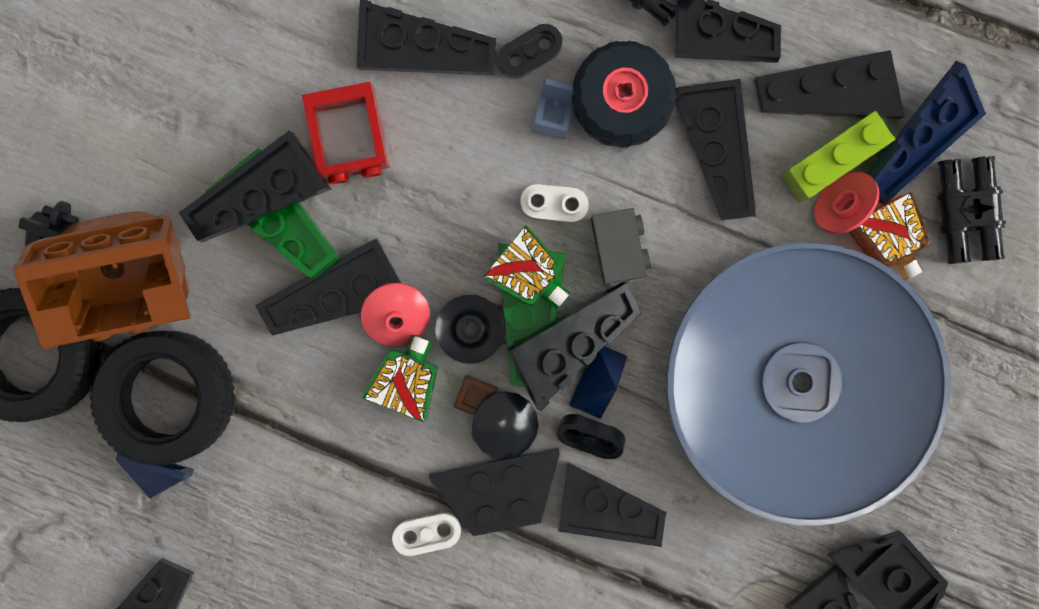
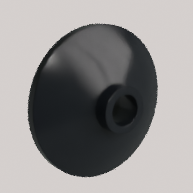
[435,295,504,364]

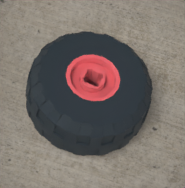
[572,40,676,148]

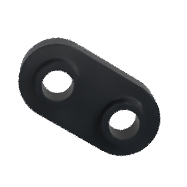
[498,24,562,79]
[556,414,626,459]

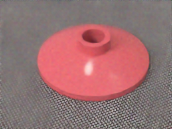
[814,172,879,234]
[361,283,430,347]

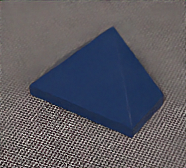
[569,346,627,419]
[116,453,194,498]

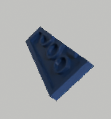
[867,61,986,205]

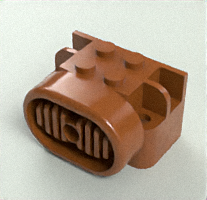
[13,211,191,349]

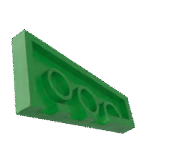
[206,148,341,279]
[498,243,566,387]

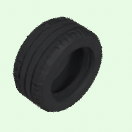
[0,288,102,422]
[90,331,235,466]

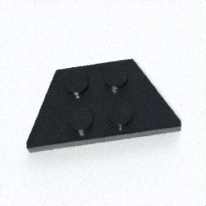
[429,448,560,536]
[828,530,948,609]

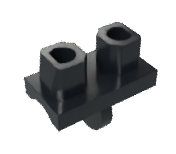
[18,201,79,246]

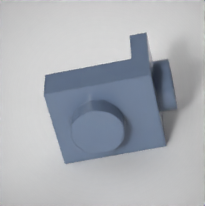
[532,79,574,140]

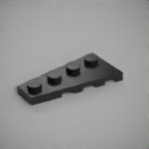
[754,50,905,119]
[675,79,756,221]
[507,282,641,411]

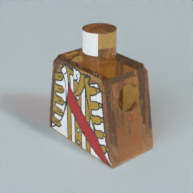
[848,191,930,280]

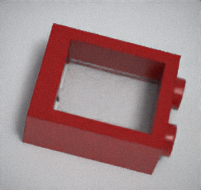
[302,82,390,185]

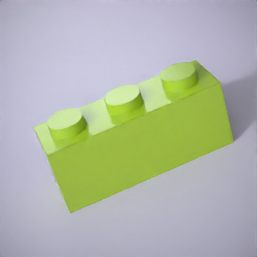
[780,111,896,203]

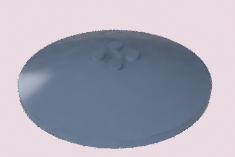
[666,243,951,526]

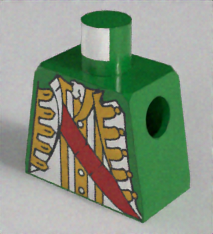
[483,225,570,309]
[362,335,438,423]

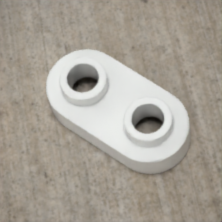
[520,184,589,223]
[392,512,461,556]

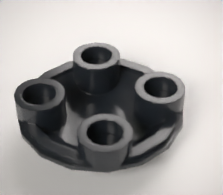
[471,391,539,460]

